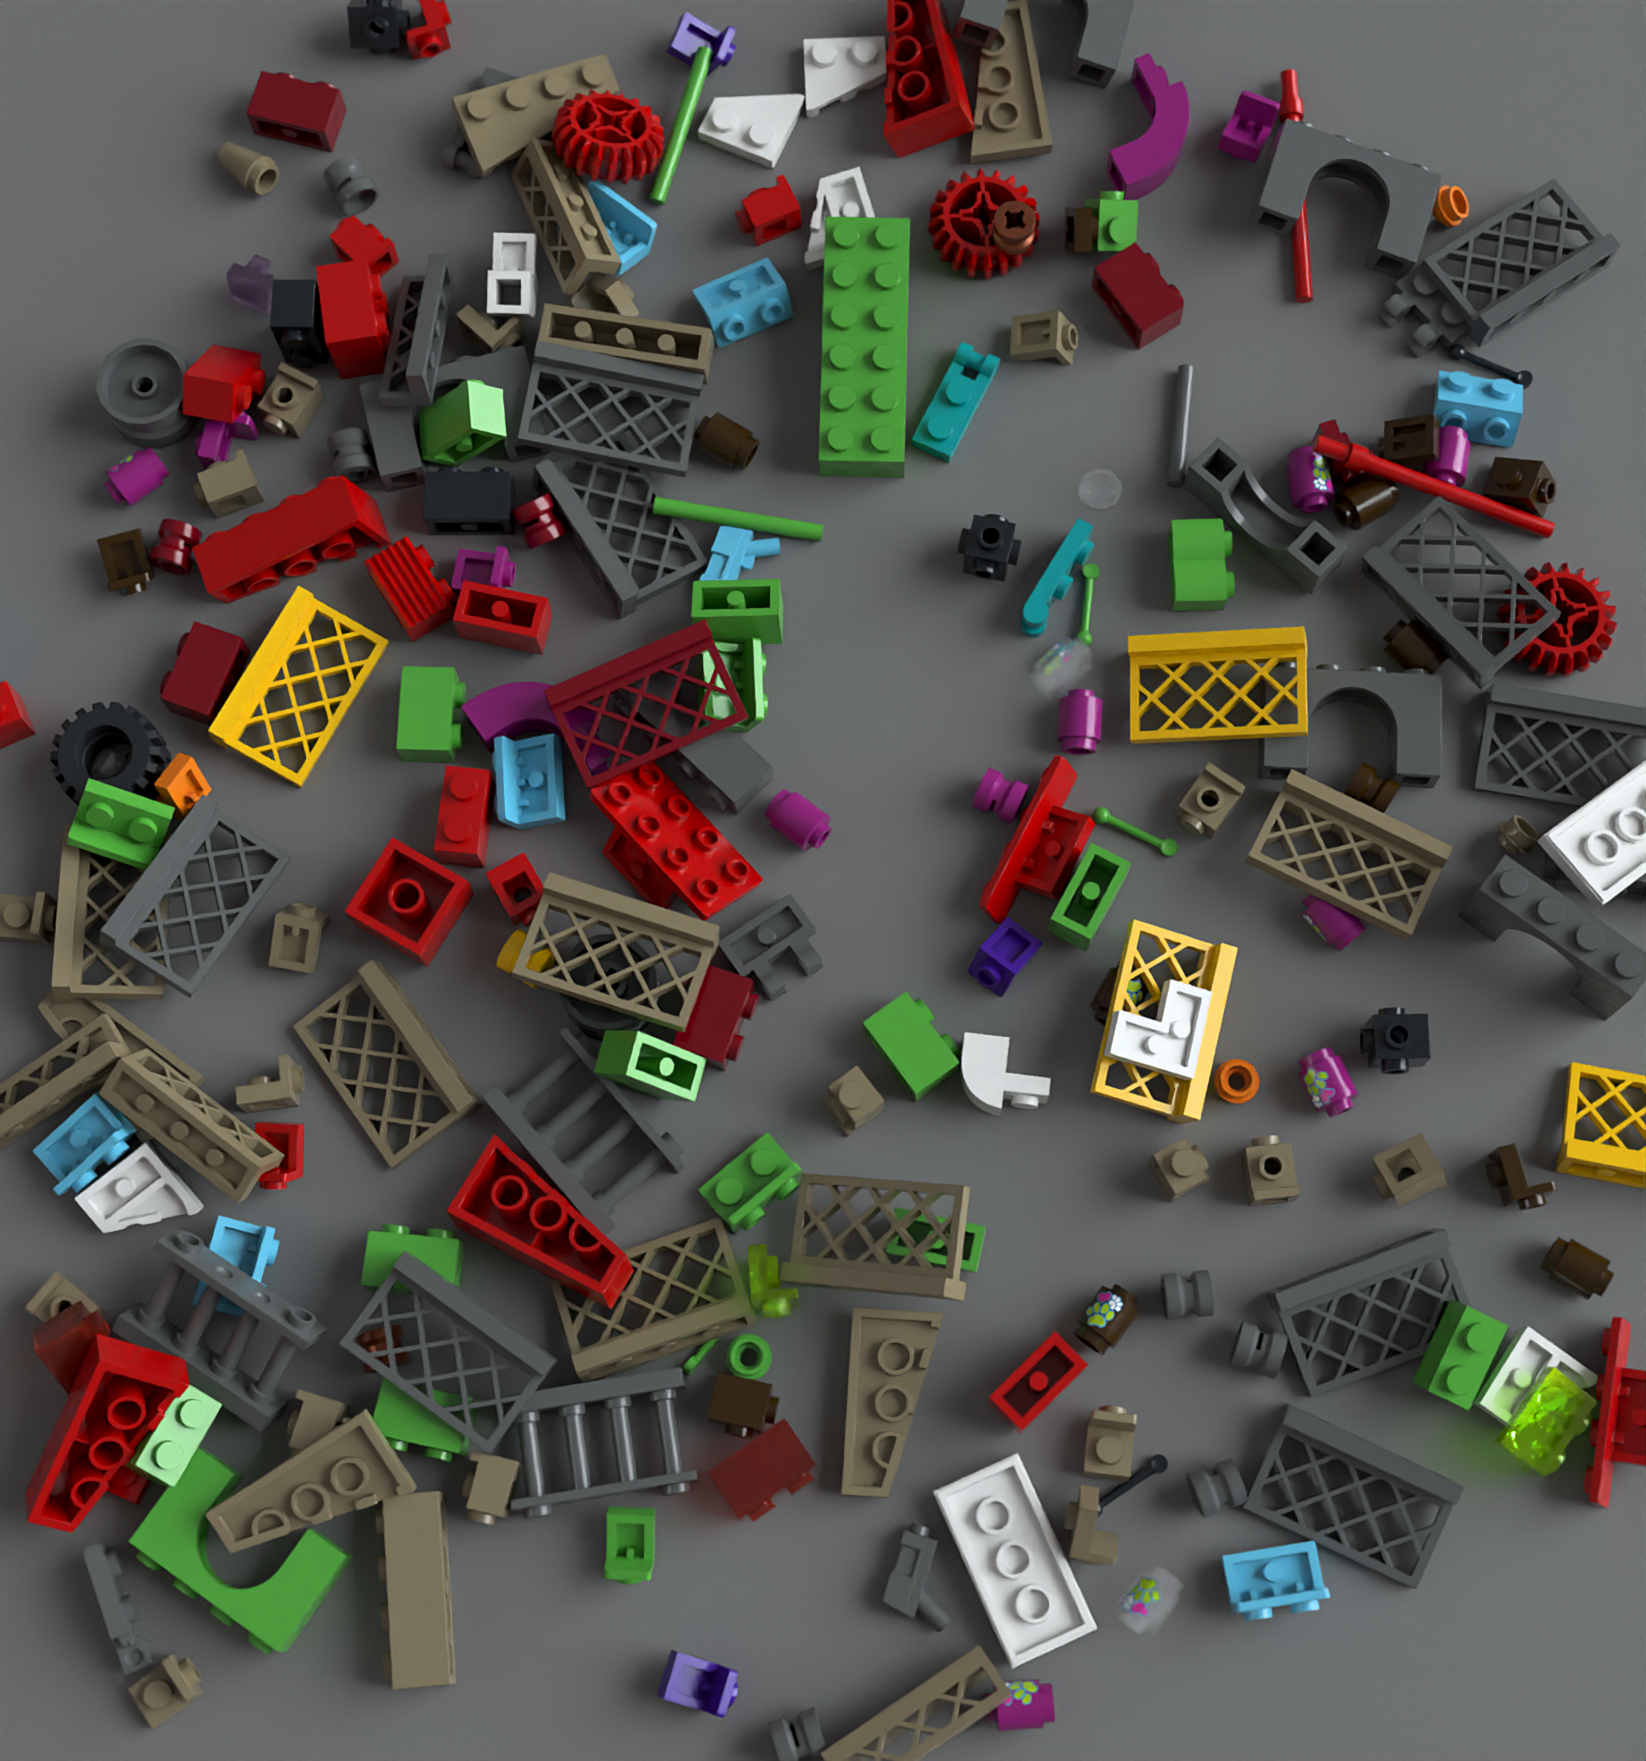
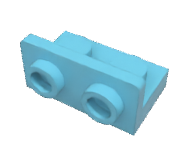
[692,257,794,348]

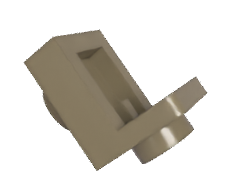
[567,272,640,317]
[1064,1485,1118,1566]

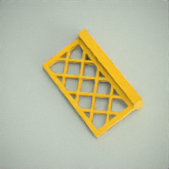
[208,585,389,788]
[1128,626,1308,744]
[1090,919,1238,1124]
[1555,1062,1646,1189]

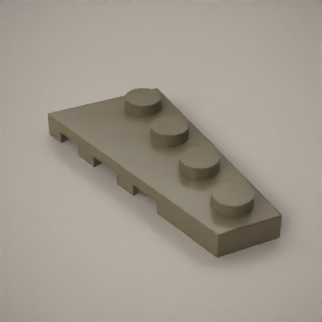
[970,0,1052,164]
[451,53,620,178]
[37,990,206,1145]
[842,1307,944,1498]
[205,1408,417,1553]

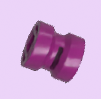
[971,767,1030,824]

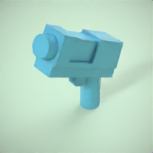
[699,525,781,581]

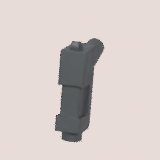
[882,1523,952,1632]

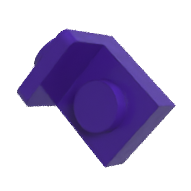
[968,917,1043,997]

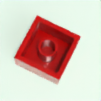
[316,259,392,380]
[344,837,474,968]

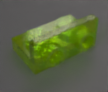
[748,1244,800,1318]
[1494,1366,1597,1477]

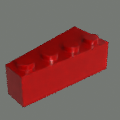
[883,0,975,158]
[192,475,392,604]
[447,1134,634,1310]
[25,1333,190,1533]

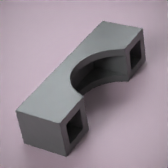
[1184,437,1348,596]
[613,672,773,815]

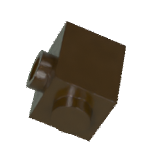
[707,1372,780,1439]

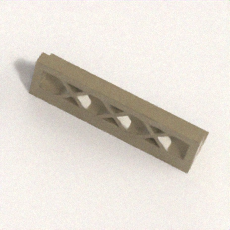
[511,138,621,295]
[0,1013,132,1151]
[99,1048,285,1203]
[820,1645,1013,1761]

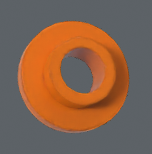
[1432,185,1469,228]
[1214,1059,1260,1104]

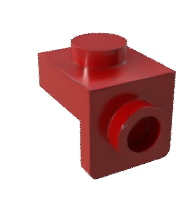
[405,0,452,60]
[255,1121,304,1190]

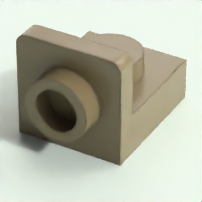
[456,304,526,355]
[1010,310,1078,365]
[0,891,57,945]
[269,902,329,974]
[235,1054,305,1114]
[1082,1405,1137,1482]
[127,1655,204,1729]

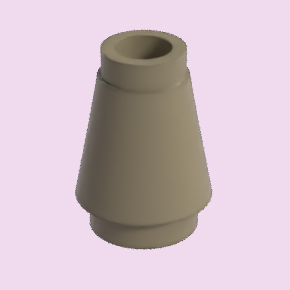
[218,142,279,195]

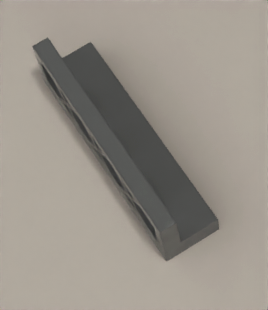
[379,253,454,407]

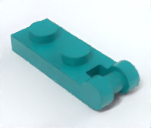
[911,342,1001,463]
[1021,518,1095,638]

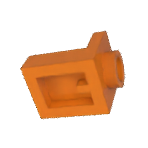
[154,752,212,821]

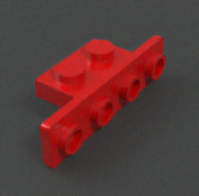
[979,755,1096,925]
[1584,1316,1646,1508]

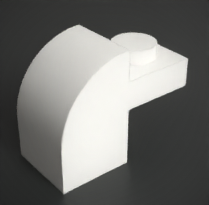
[487,233,538,317]
[960,1032,1051,1116]

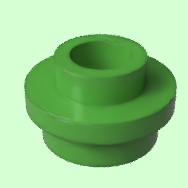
[726,1334,772,1380]

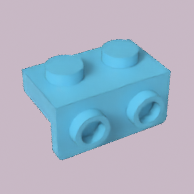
[557,179,657,276]
[1432,370,1523,448]
[492,733,566,830]
[33,1091,137,1196]
[191,1215,279,1318]
[1220,1541,1330,1621]

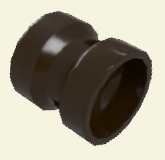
[1344,762,1402,813]

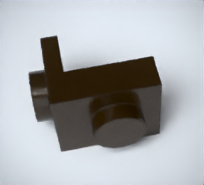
[1482,457,1556,518]
[97,528,155,596]
[1486,1143,1557,1211]

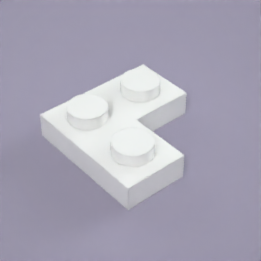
[1104,979,1212,1081]

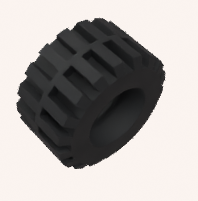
[50,702,172,806]

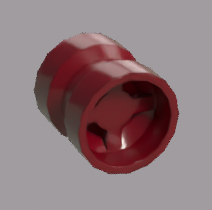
[511,492,567,549]
[148,519,203,576]

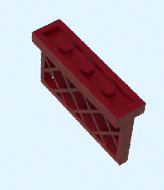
[544,619,749,790]

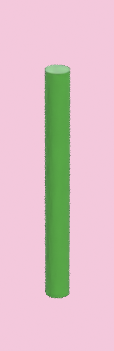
[648,46,714,205]
[653,497,823,541]

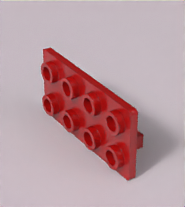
[588,761,763,921]

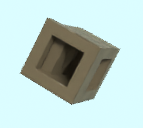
[257,362,325,439]
[192,449,264,519]
[1175,762,1246,839]
[822,1065,884,1137]
[1371,1133,1448,1208]
[1241,1135,1300,1207]
[1148,1138,1210,1203]
[25,1271,108,1346]
[287,1389,350,1457]
[462,1450,522,1525]

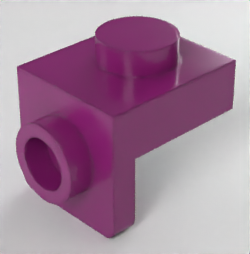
[1217,90,1280,163]
[195,412,259,470]
[451,546,516,595]

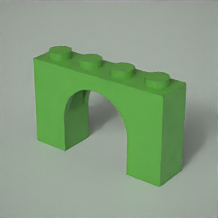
[128,1447,354,1654]

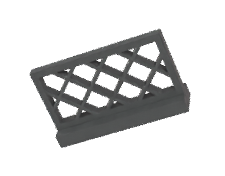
[1421,178,1621,348]
[517,341,704,477]
[533,433,709,619]
[1361,496,1561,690]
[1472,683,1646,808]
[98,795,291,998]
[1266,1228,1472,1398]
[339,1251,558,1454]
[1242,1403,1464,1589]

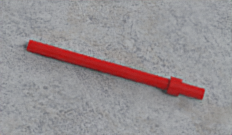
[1279,69,1313,303]
[1312,435,1555,539]

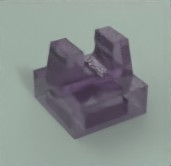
[226,254,274,315]

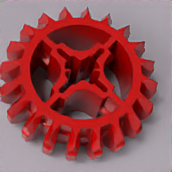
[552,90,664,185]
[928,167,1040,280]
[1497,561,1617,678]

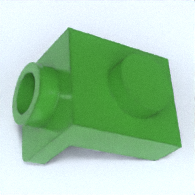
[1085,191,1138,251]
[604,1507,655,1585]

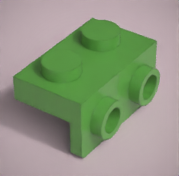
[696,637,768,733]

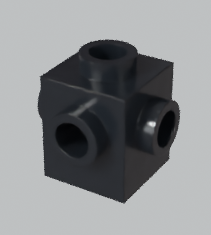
[347,0,411,54]
[957,514,1022,582]
[1359,1007,1431,1075]

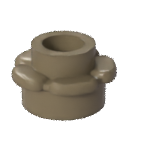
[1498,815,1539,855]

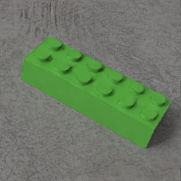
[819,217,910,478]

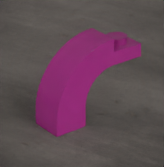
[1106,53,1190,200]
[461,682,611,777]

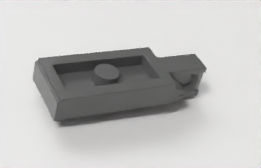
[82,1543,154,1675]

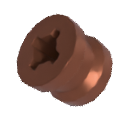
[992,201,1036,255]
[357,1325,410,1374]

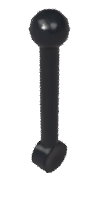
[1449,344,1533,389]
[1097,1454,1168,1517]

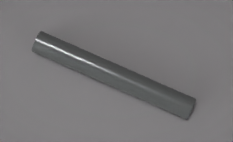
[1167,364,1195,488]

